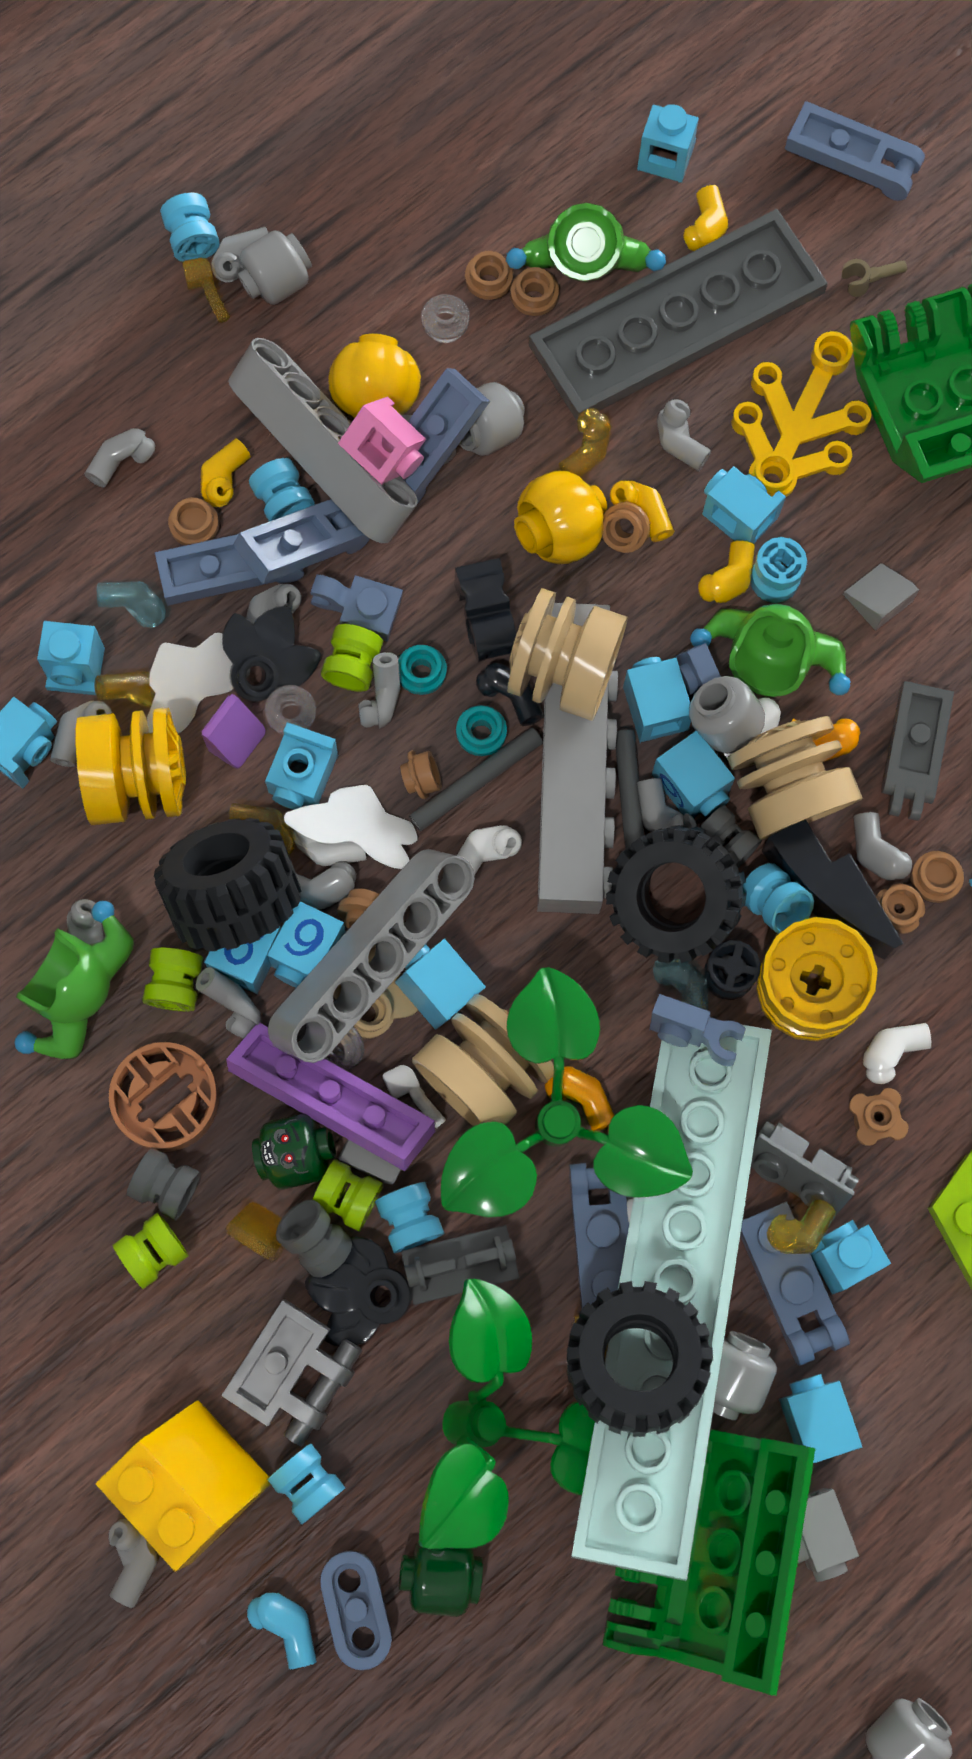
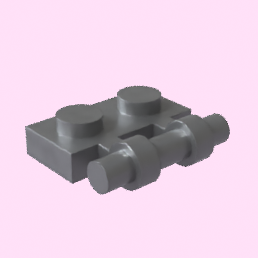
[221,1299,362,1446]

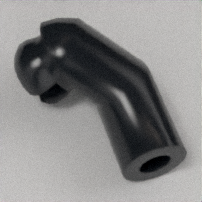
[476,663,544,726]

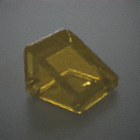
[225,1202,285,1263]

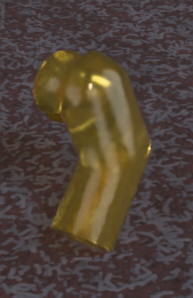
[559,408,612,477]
[94,671,156,710]
[229,803,296,855]
[767,1200,836,1254]

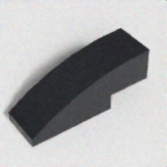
[762,819,904,960]

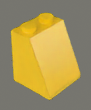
[95,1400,271,1572]

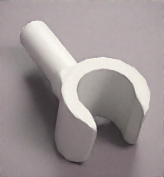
[382,1065,446,1128]

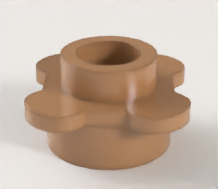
[849,1088,908,1146]

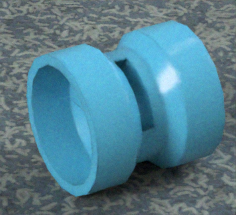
[160,193,220,263]
[249,458,315,522]
[751,537,807,603]
[743,863,814,934]
[375,1182,444,1253]
[267,1443,346,1525]

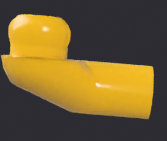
[683,185,728,251]
[201,438,251,507]
[610,480,675,542]
[698,541,755,603]

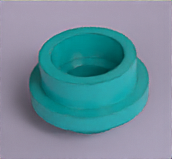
[398,645,447,695]
[456,705,507,756]

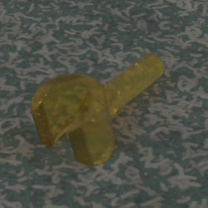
[182,258,230,323]

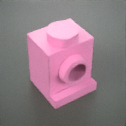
[338,396,426,484]

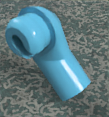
[247,1593,317,1669]

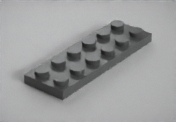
[529,209,828,422]

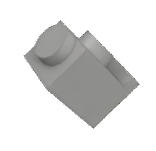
[798,1488,859,1582]

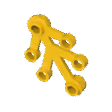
[731,331,872,497]

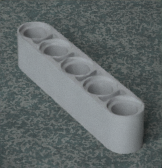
[228,338,418,543]
[268,849,475,1063]

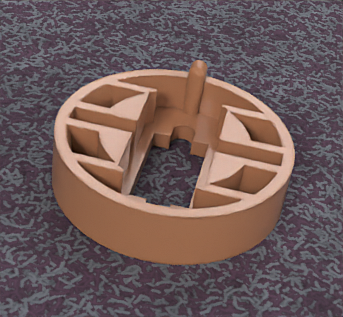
[109,1042,219,1152]

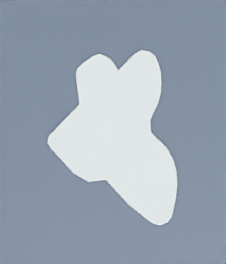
[147,632,251,734]
[284,785,417,869]

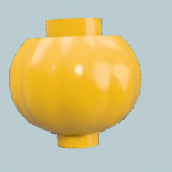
[329,334,421,418]
[514,471,607,564]

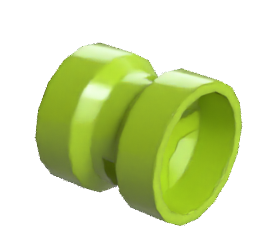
[321,624,383,692]
[142,947,204,1012]
[313,1159,384,1232]
[112,1212,189,1289]

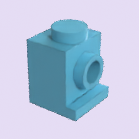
[637,105,699,183]
[702,466,786,544]
[37,621,105,695]
[0,697,57,789]
[265,722,338,810]
[807,1220,891,1294]

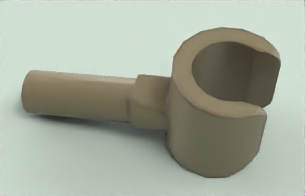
[842,259,907,297]

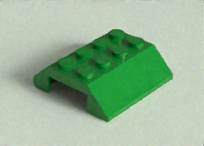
[850,284,972,483]
[602,1429,816,1696]

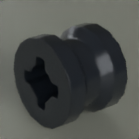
[703,940,761,1000]

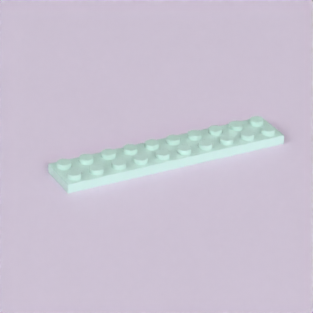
[571,1024,772,1581]

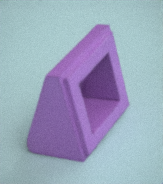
[201,694,266,769]

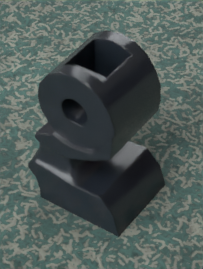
[454,558,516,662]

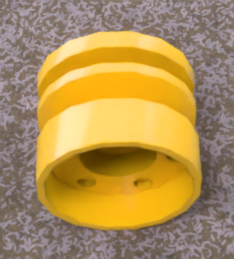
[75,707,186,825]
[756,917,878,1041]

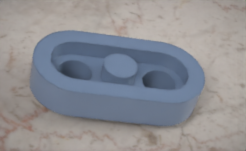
[320,1550,392,1670]

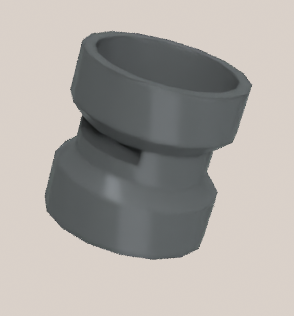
[699,805,762,868]
[127,1148,201,1221]
[276,1200,352,1277]

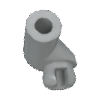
[211,226,268,282]
[84,428,155,487]
[359,652,400,729]
[637,778,697,833]
[195,967,261,1039]
[108,1519,158,1608]

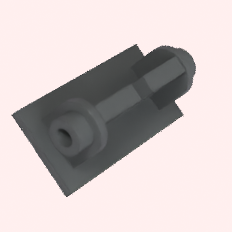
[751,1121,859,1219]
[401,1225,519,1305]

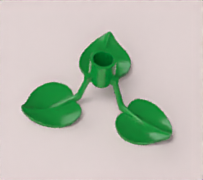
[441,967,693,1217]
[419,1279,595,1549]

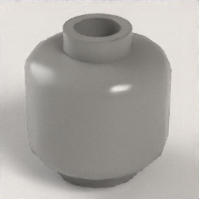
[237,230,312,305]
[459,382,524,456]
[689,676,765,754]
[713,1331,777,1420]
[865,1698,952,1759]

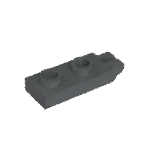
[881,681,954,821]

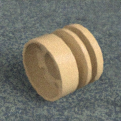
[507,588,628,721]
[727,716,863,840]
[412,994,554,1127]

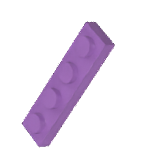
[226,1023,435,1172]

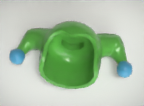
[506,203,666,282]
[690,604,851,697]
[15,901,134,1059]

